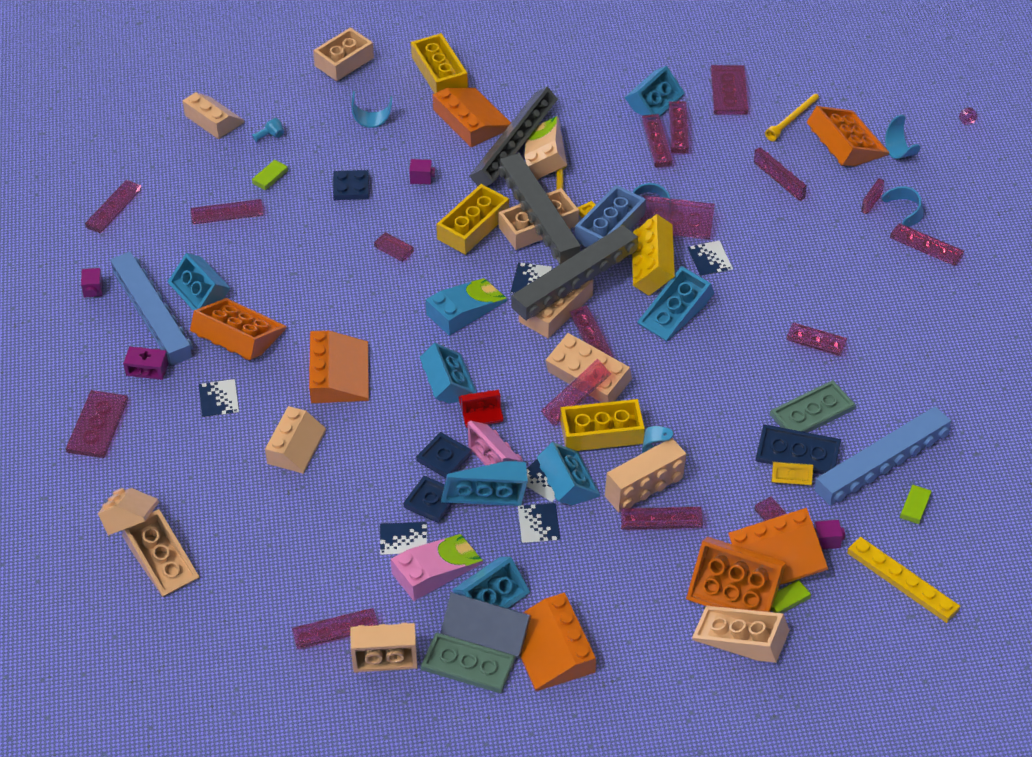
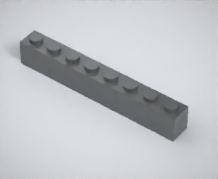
[469,86,558,186]
[498,153,580,264]
[511,225,638,321]

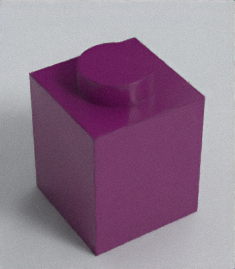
[409,159,435,185]
[81,268,103,298]
[814,520,845,550]

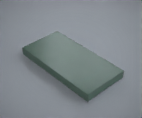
[770,380,856,433]
[421,633,516,694]

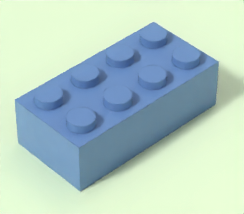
[575,185,646,247]

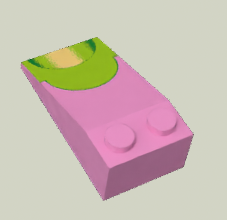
[391,534,483,601]

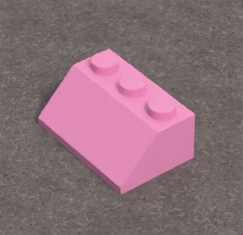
[468,421,523,466]

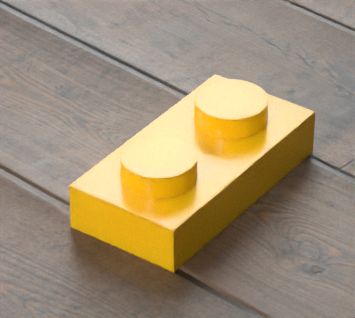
[771,462,813,485]

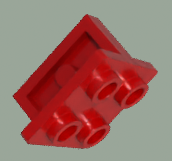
[459,389,504,428]

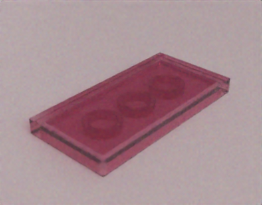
[710,65,748,115]
[639,195,715,240]
[66,390,128,458]

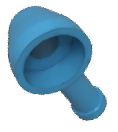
[252,118,284,142]

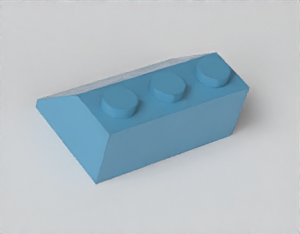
[625,65,685,121]
[168,253,230,311]
[420,342,477,404]
[537,442,600,506]
[452,557,530,608]

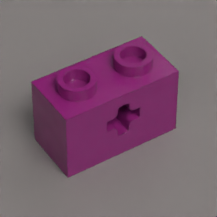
[123,346,169,380]

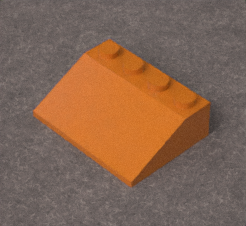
[432,88,511,147]
[807,106,890,166]
[190,298,287,360]
[309,330,369,403]
[728,507,828,585]
[686,537,787,612]
[520,592,596,692]

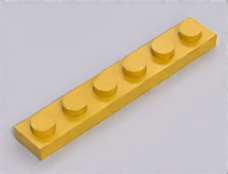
[847,537,960,623]

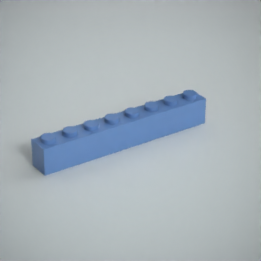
[110,252,193,366]
[814,406,951,506]

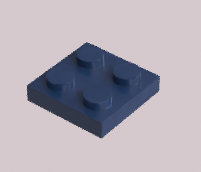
[333,170,369,201]
[416,432,472,478]
[403,476,453,523]

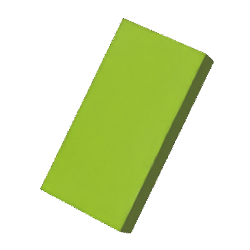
[252,160,288,191]
[900,484,932,524]
[771,580,811,613]

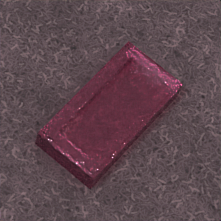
[861,178,885,214]
[374,232,414,262]

